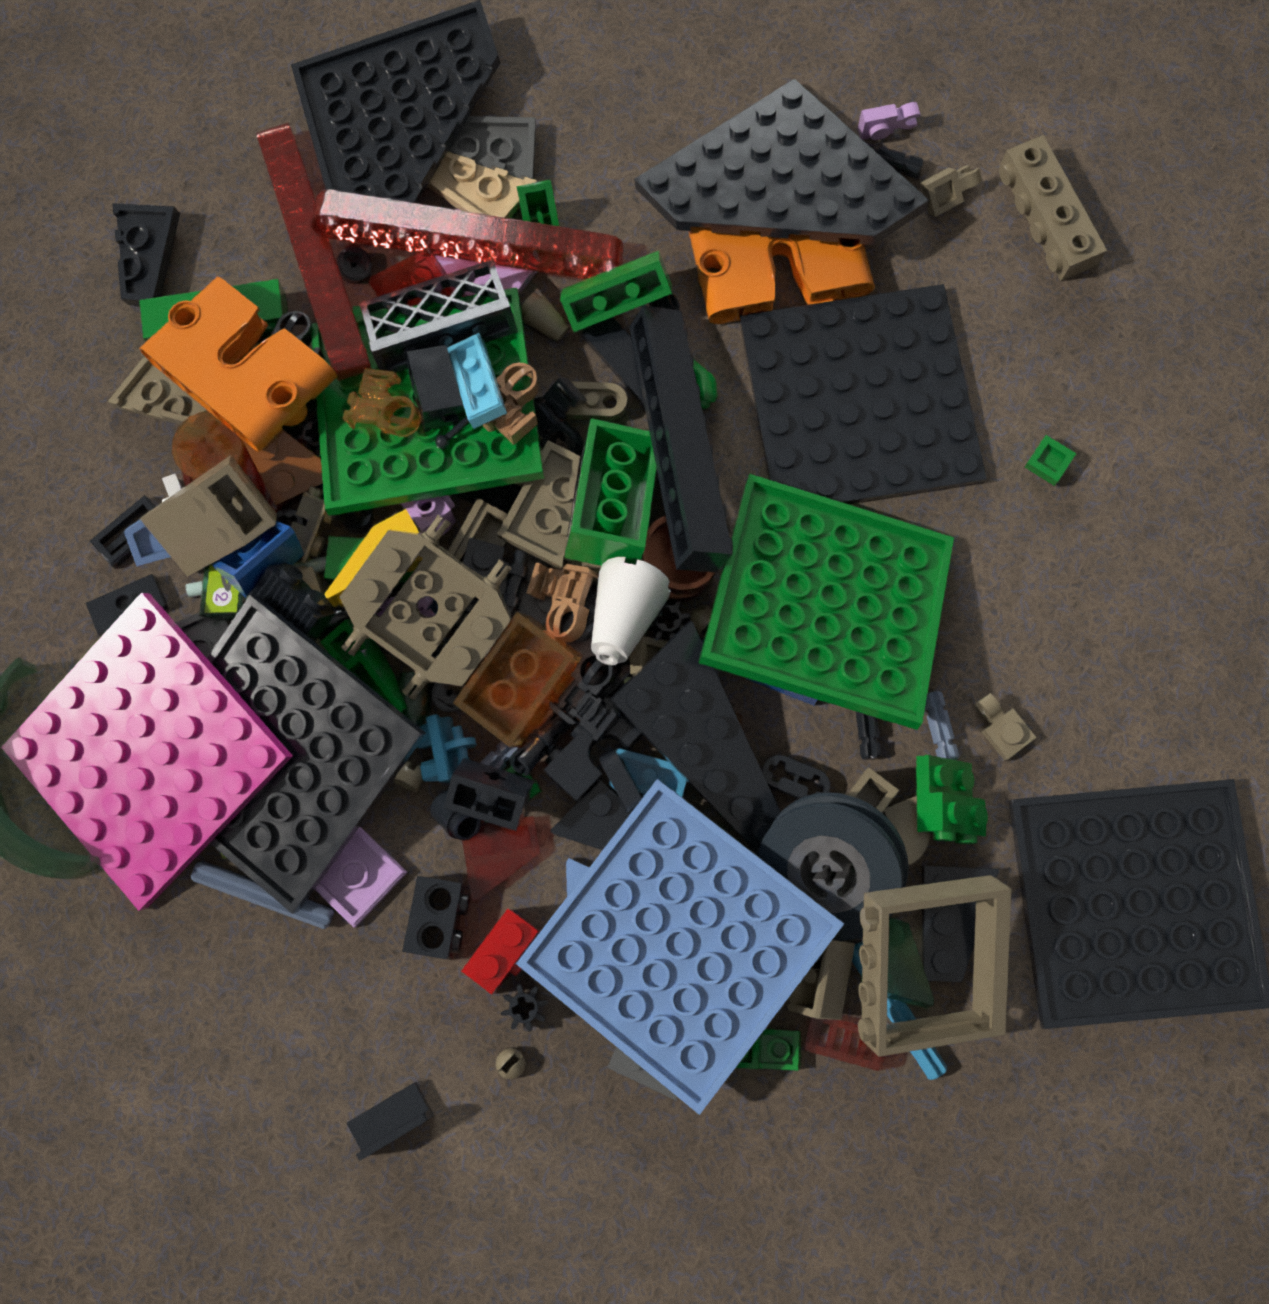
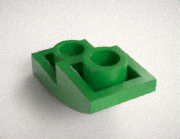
[736,1029,801,1071]

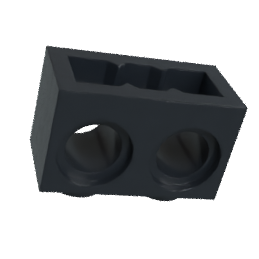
[402,876,471,960]

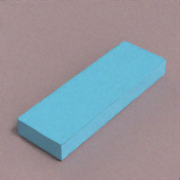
[447,333,507,429]

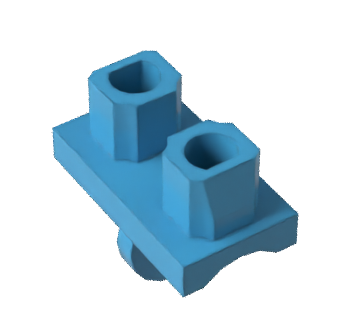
[418,714,477,783]

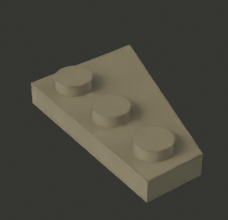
[108,356,213,430]
[497,441,580,570]

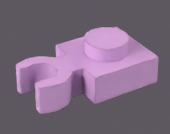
[857,102,920,140]

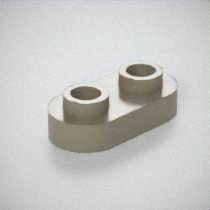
[561,382,627,421]

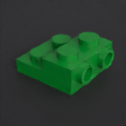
[916,755,988,844]

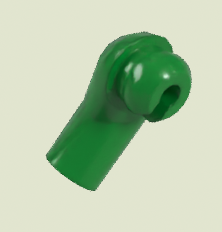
[693,360,718,410]

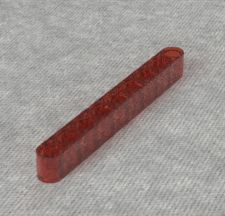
[256,122,372,381]
[311,190,624,279]

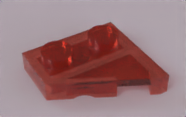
[369,247,456,306]

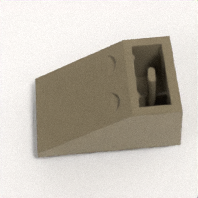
[140,455,277,576]

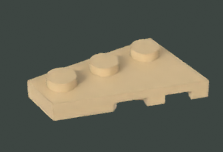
[427,152,537,234]

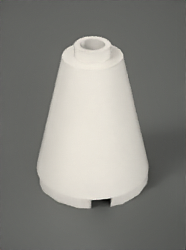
[591,557,671,665]

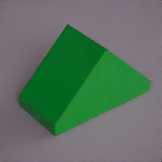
[516,180,564,256]

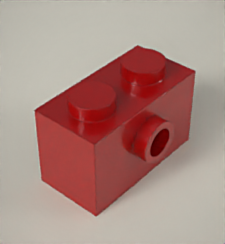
[461,908,541,995]

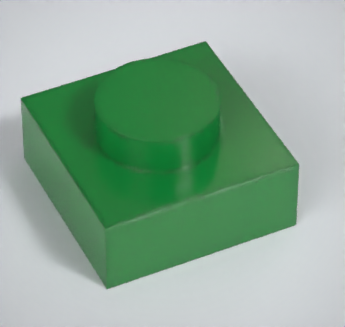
[1024,435,1076,486]

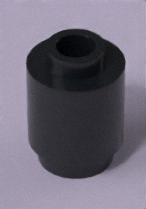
[430,790,481,841]

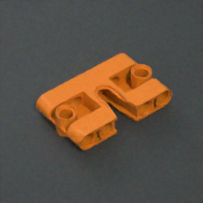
[688,227,875,324]
[139,276,337,453]

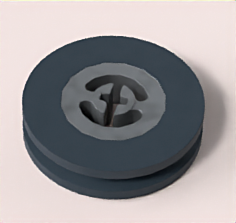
[758,793,909,941]

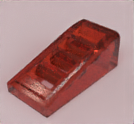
[804,1017,885,1071]

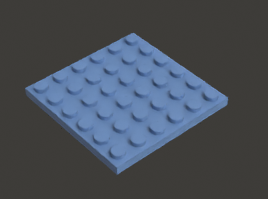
[516,779,844,1115]

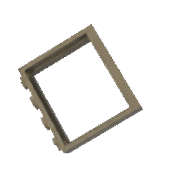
[858,875,1011,1057]

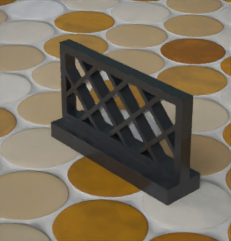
[359,259,518,376]

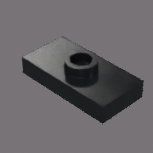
[86,574,169,637]

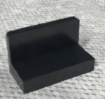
[347,1082,434,1161]

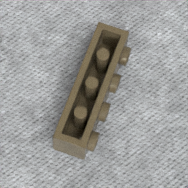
[999,135,1107,281]

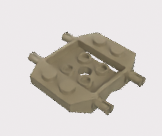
[340,514,512,700]

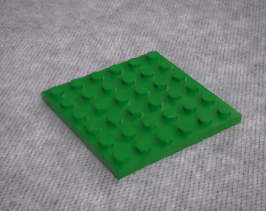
[311,287,545,516]
[699,474,954,730]

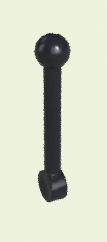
[435,416,469,449]

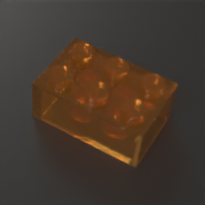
[453,612,583,747]

